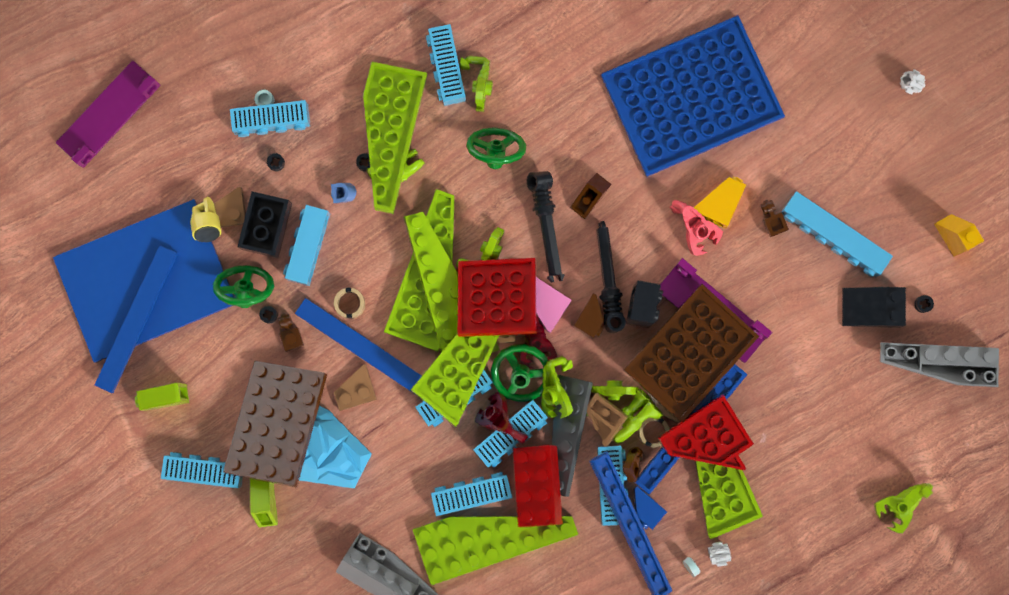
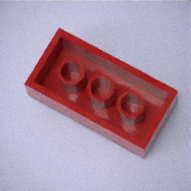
[513,445,563,527]

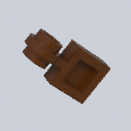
[760,200,789,238]
[278,313,304,352]
[623,447,644,482]

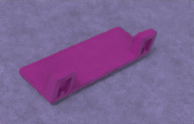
[56,61,161,168]
[660,258,773,363]

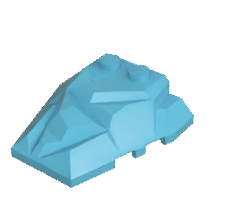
[299,405,372,488]

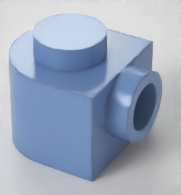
[331,183,356,203]

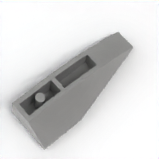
[880,342,999,387]
[336,533,438,595]

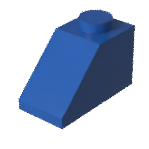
[634,486,667,530]

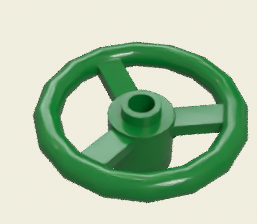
[466,128,527,169]
[213,265,275,308]
[491,344,548,402]

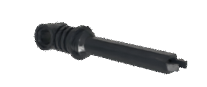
[526,171,565,283]
[596,221,626,333]

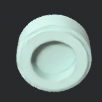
[254,90,274,106]
[682,557,700,577]

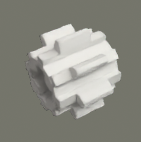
[900,69,926,95]
[708,542,731,567]

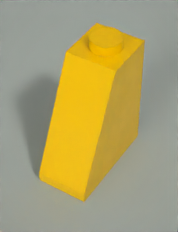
[694,176,746,229]
[934,214,984,256]

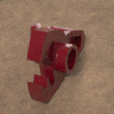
[520,314,558,369]
[475,392,529,444]

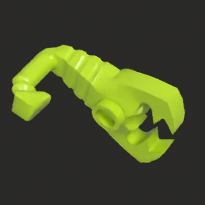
[459,56,493,112]
[456,227,505,267]
[541,356,573,418]
[586,380,639,417]
[874,483,933,533]

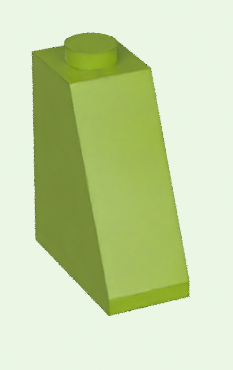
[135,383,189,411]
[250,479,278,527]

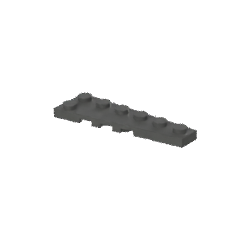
[552,375,593,497]

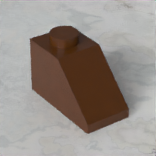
[570,173,612,219]
[573,293,604,339]

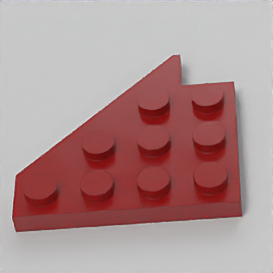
[658,395,754,471]

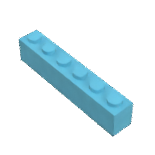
[781,191,893,277]

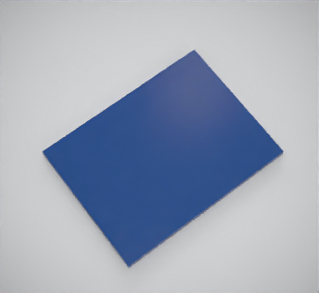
[600,15,785,177]
[53,199,235,363]

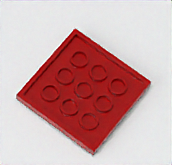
[457,258,537,337]

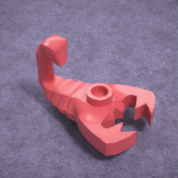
[670,200,723,256]

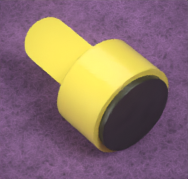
[190,197,221,242]

